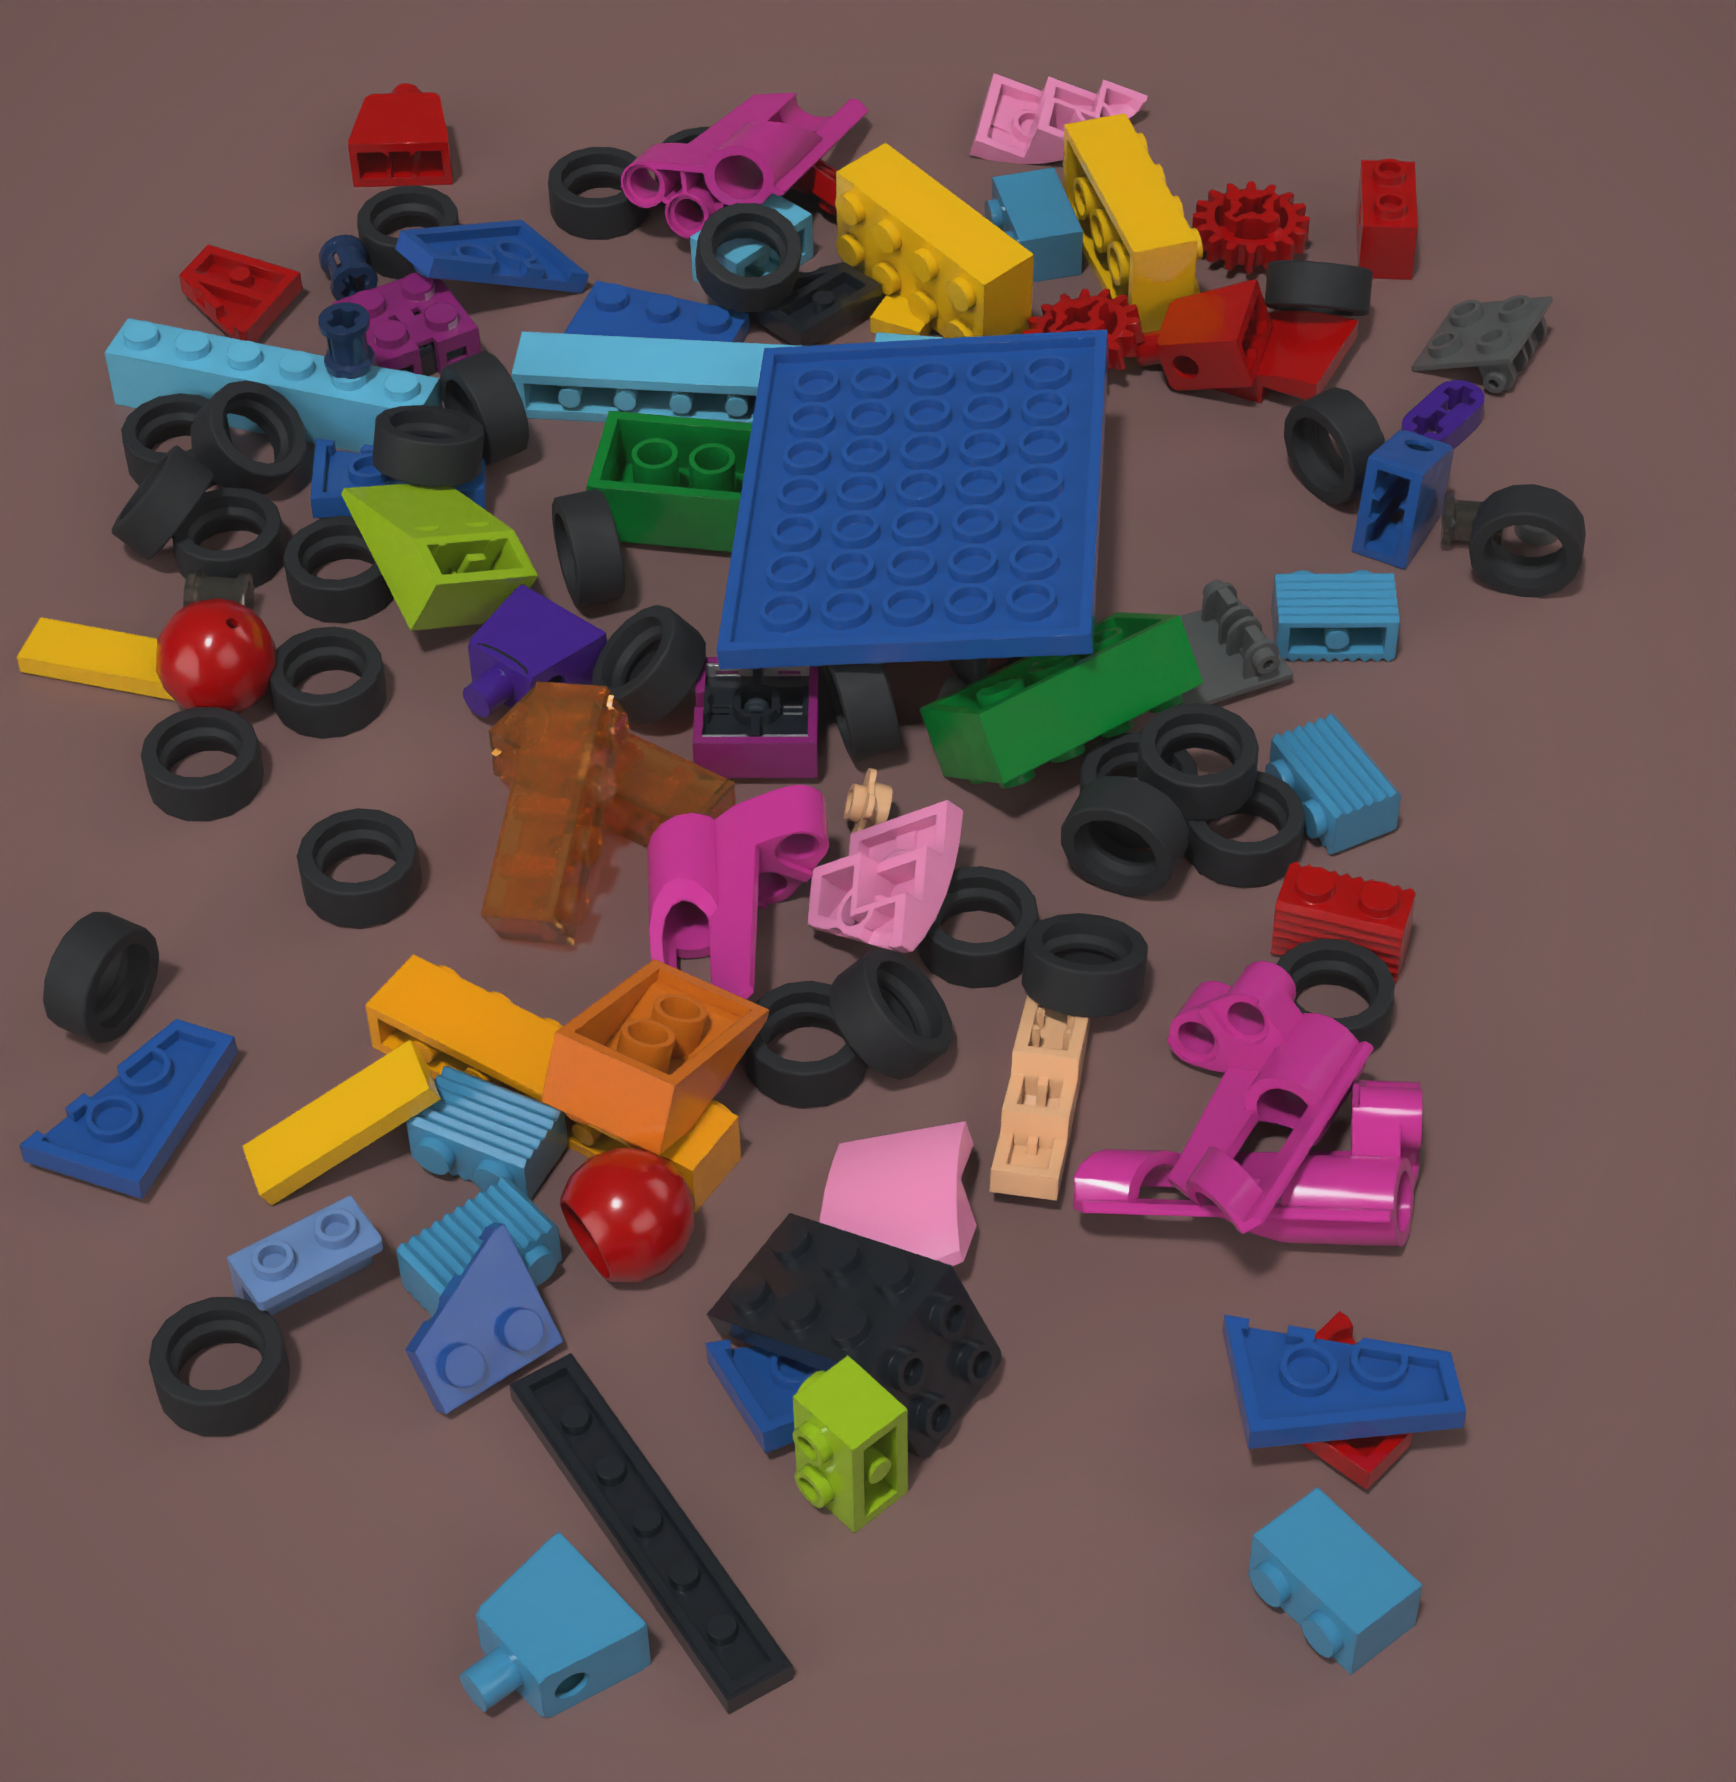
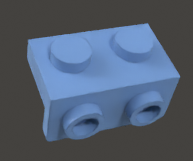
[226,1195,383,1315]

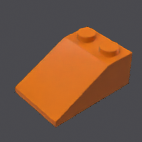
[541,959,769,1156]

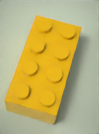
[1062,113,1203,333]
[835,142,1034,338]

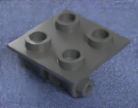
[1411,295,1553,393]
[1180,580,1293,705]

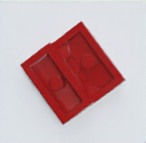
[1214,311,1359,404]

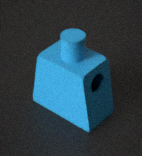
[459,1532,651,1717]

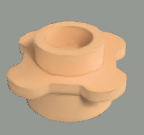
[844,768,892,833]

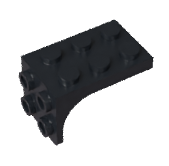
[706,1213,1001,1458]

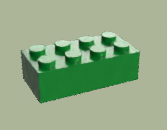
[586,411,752,552]
[919,612,1203,788]

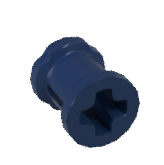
[319,234,378,301]
[318,302,376,379]

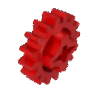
[1192,181,1310,274]
[1022,289,1145,371]

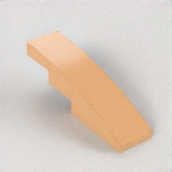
[989,995,1091,1201]

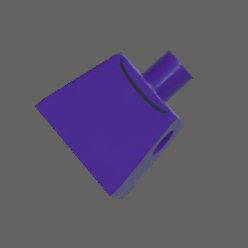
[463,584,607,720]

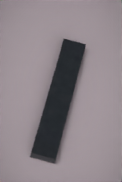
[509,1353,793,1715]

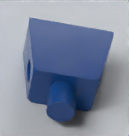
[1351,430,1454,570]

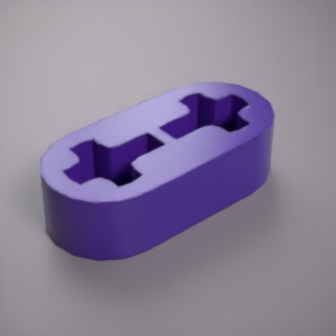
[1401,380,1484,450]

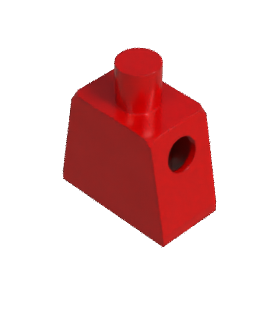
[348,83,453,187]
[1136,279,1273,391]

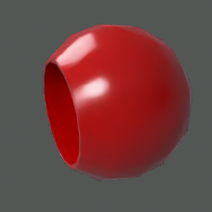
[156,598,276,714]
[560,1148,694,1283]

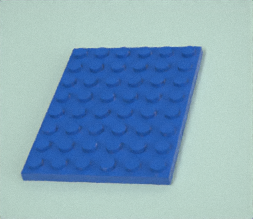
[716,329,1109,670]

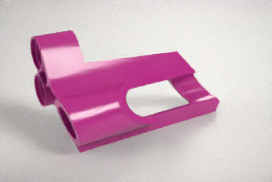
[621,93,869,239]
[647,784,829,1096]
[1167,961,1374,1234]
[1073,1080,1422,1247]

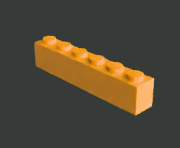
[365,954,741,1213]

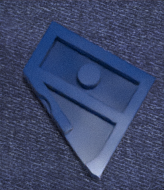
[405,1222,564,1414]

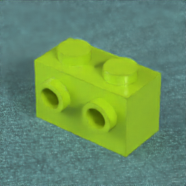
[792,1355,908,1534]

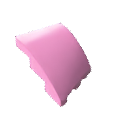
[969,73,1148,165]
[807,800,963,953]
[819,1121,977,1266]

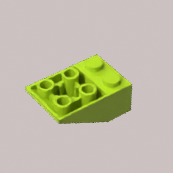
[341,483,538,631]

